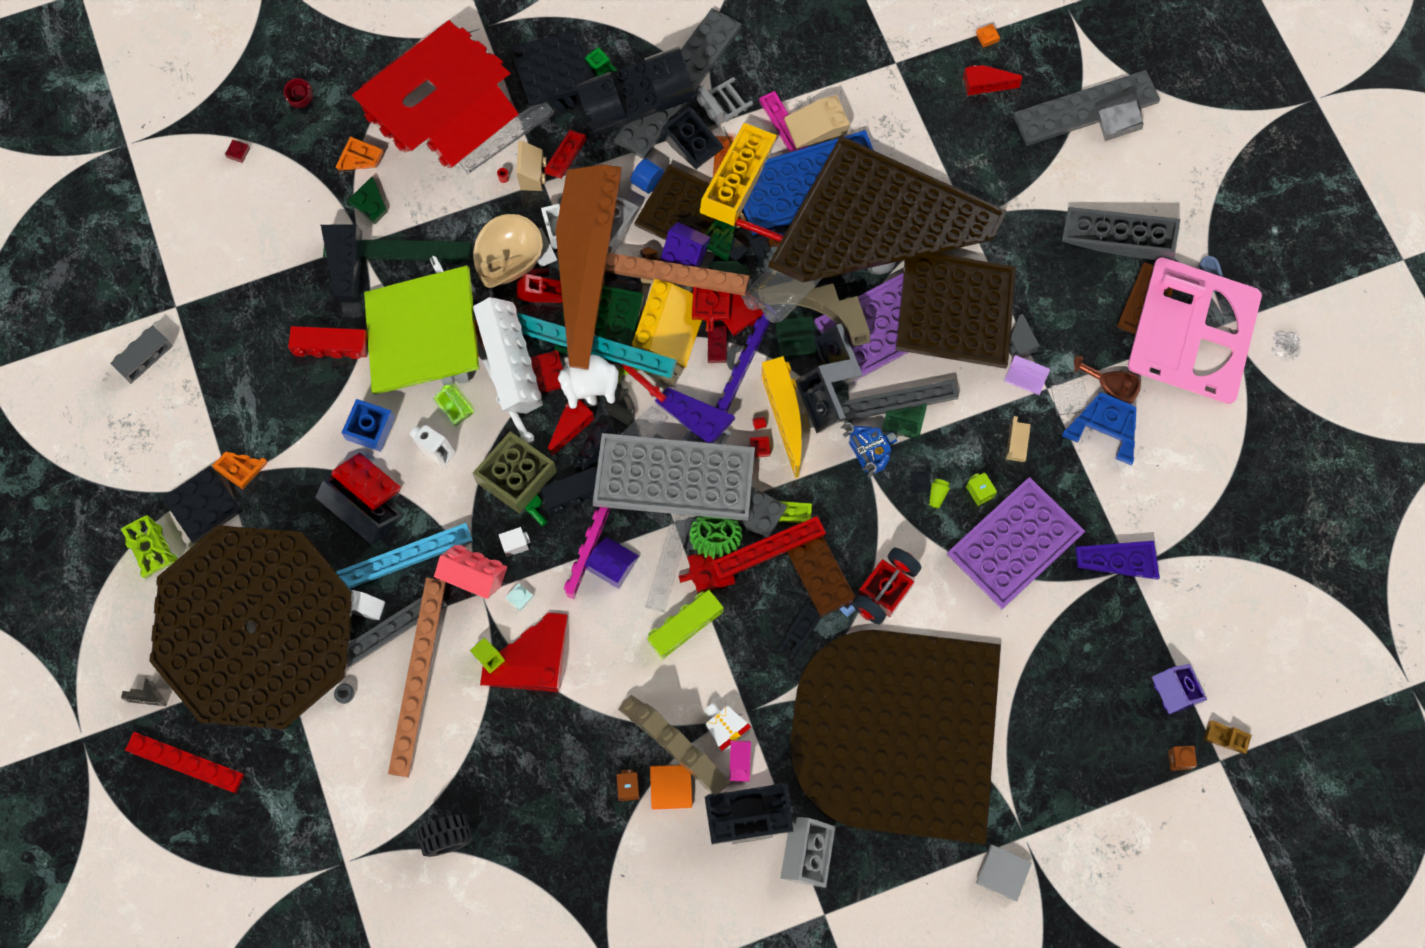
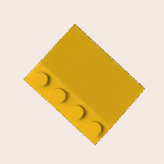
[632,279,702,368]

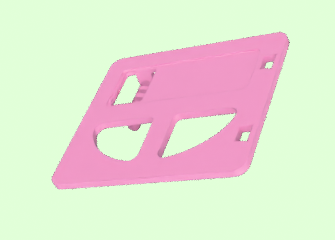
[1128,257,1262,404]

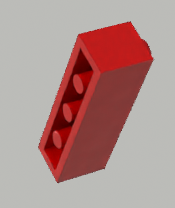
[288,326,368,359]

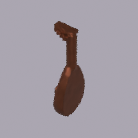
[1074,355,1141,404]

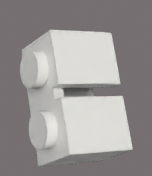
[541,204,560,250]

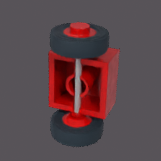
[852,547,922,625]

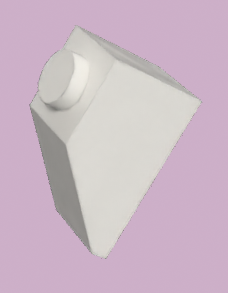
[352,590,385,621]

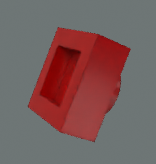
[750,436,771,458]

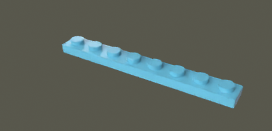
[336,523,473,588]

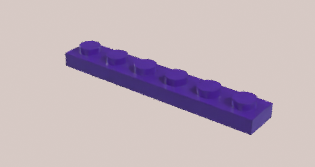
[716,313,770,413]

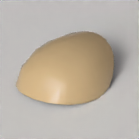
[473,214,543,288]

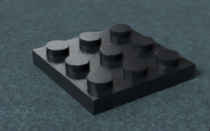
[162,465,242,544]

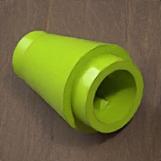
[929,479,950,509]

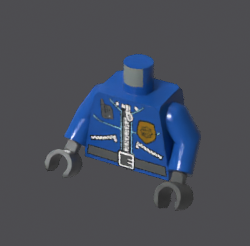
[840,422,897,478]

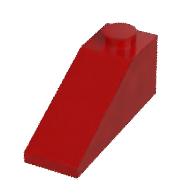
[963,65,1022,96]
[517,274,563,303]
[548,399,594,456]

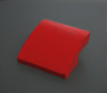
[723,291,764,336]

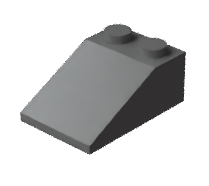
[609,197,639,253]

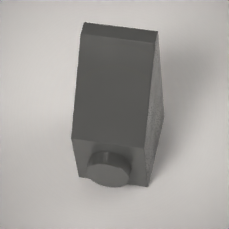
[1009,314,1039,358]

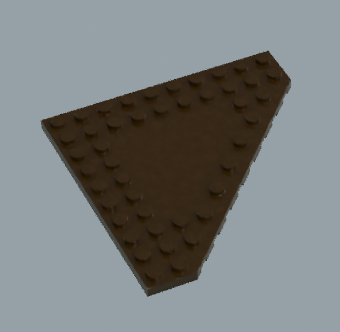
[768,136,1006,283]

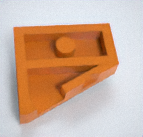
[336,137,384,171]
[212,452,267,489]

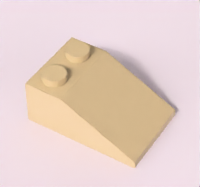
[784,95,850,149]

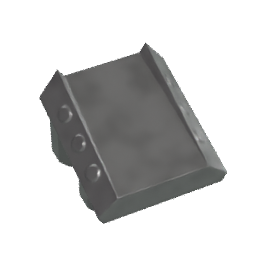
[1095,94,1144,141]

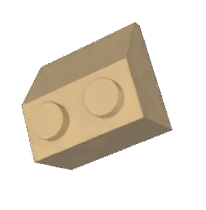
[516,141,547,191]

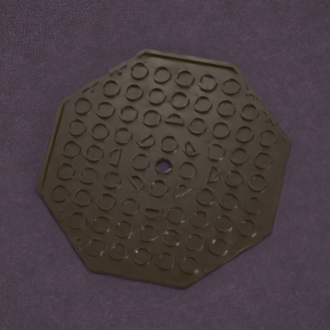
[149,525,353,730]

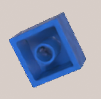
[341,399,395,452]

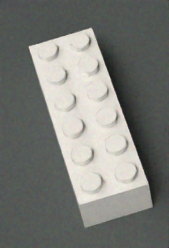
[473,297,543,414]

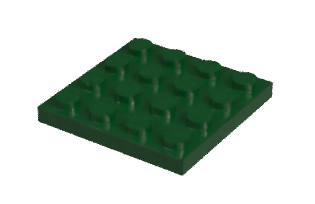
[554,286,644,364]

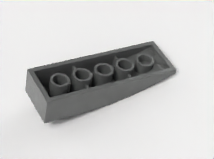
[1062,207,1180,261]

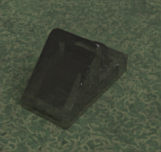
[121,678,167,707]

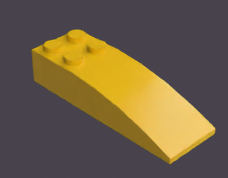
[700,123,777,226]
[761,356,802,478]

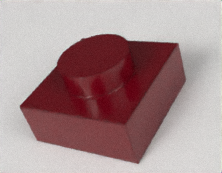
[225,139,250,163]

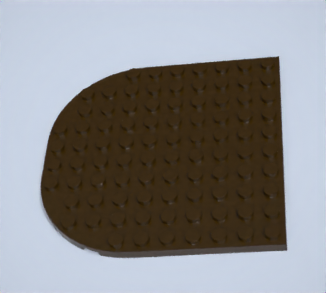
[790,630,1001,845]

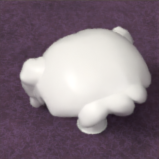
[558,355,619,409]

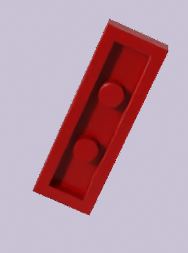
[545,130,587,179]

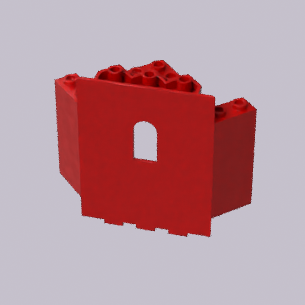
[352,20,519,168]

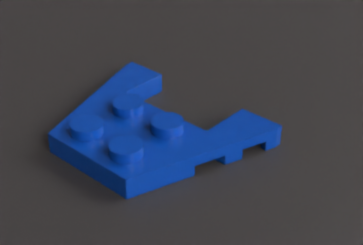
[1062,392,1137,466]

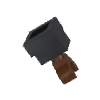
[749,235,780,262]

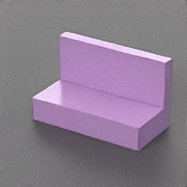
[1004,355,1050,395]

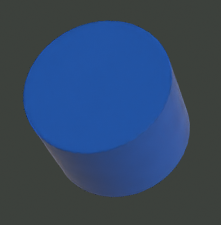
[630,158,664,194]

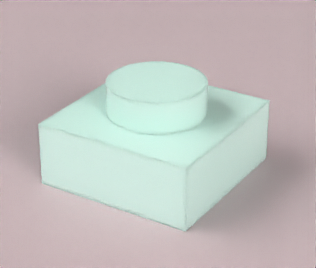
[505,583,534,611]

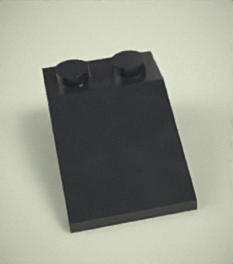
[660,106,724,170]

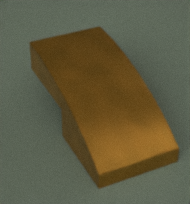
[1203,720,1252,754]

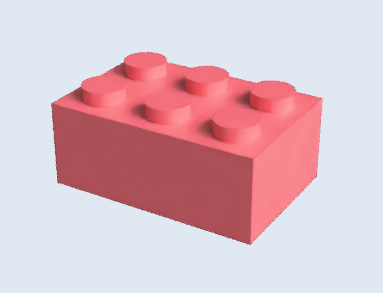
[434,545,507,599]

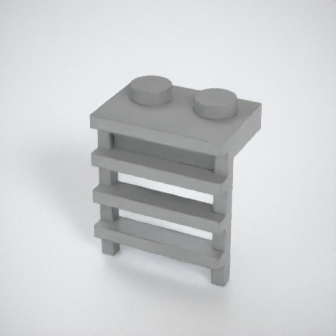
[697,77,753,128]

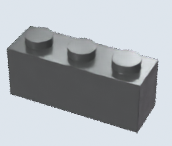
[110,325,173,384]

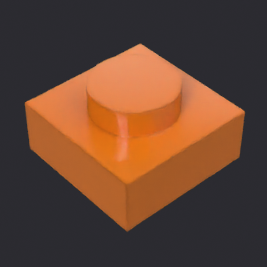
[976,24,1000,47]

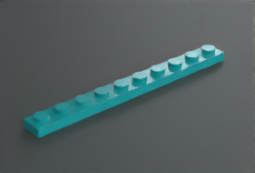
[516,312,677,378]

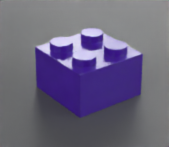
[660,222,710,268]

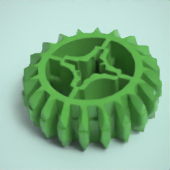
[690,516,742,560]

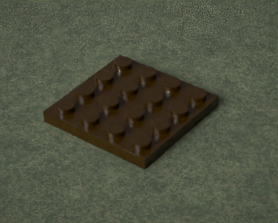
[634,165,716,241]

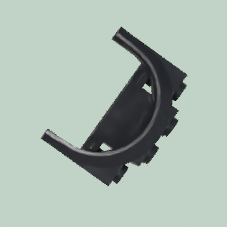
[705,783,793,845]

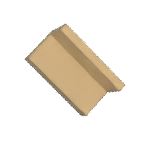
[1006,416,1031,462]

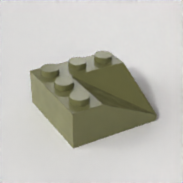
[473,432,556,514]

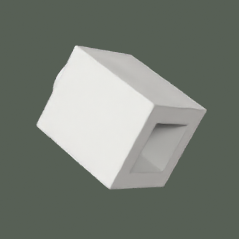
[499,527,530,557]

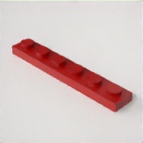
[711,516,826,581]
[125,732,244,793]

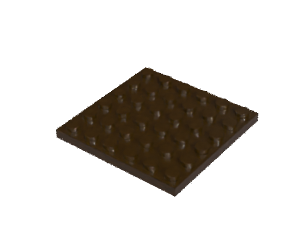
[895,253,1016,369]

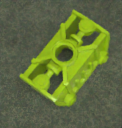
[121,515,178,579]

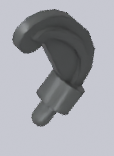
[726,345,745,371]

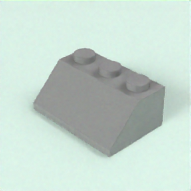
[780,817,836,888]

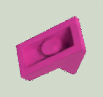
[729,740,751,782]

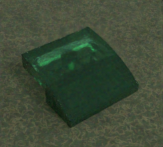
[775,316,817,357]

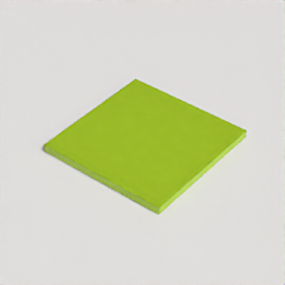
[364,266,480,395]

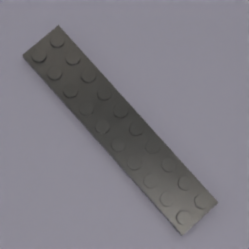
[614,8,741,159]

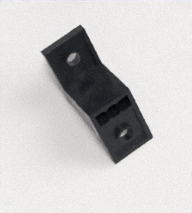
[795,324,863,434]

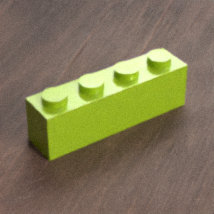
[647,590,724,660]

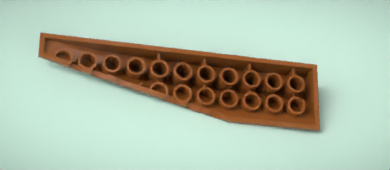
[556,164,622,370]

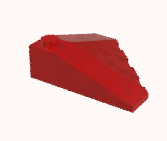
[480,613,568,692]

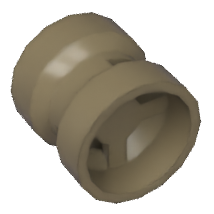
[658,364,683,387]

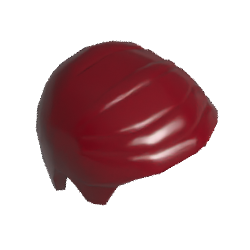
[283,78,313,108]

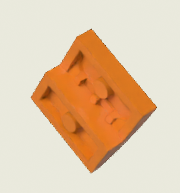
[650,765,692,810]

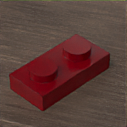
[708,326,726,363]

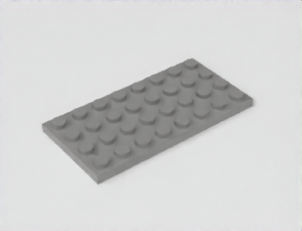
[593,433,755,521]

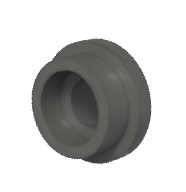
[334,684,355,704]

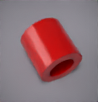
[497,168,510,183]
[752,416,766,430]

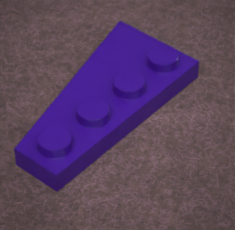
[655,387,736,443]
[1075,541,1160,580]

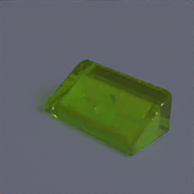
[433,386,473,426]

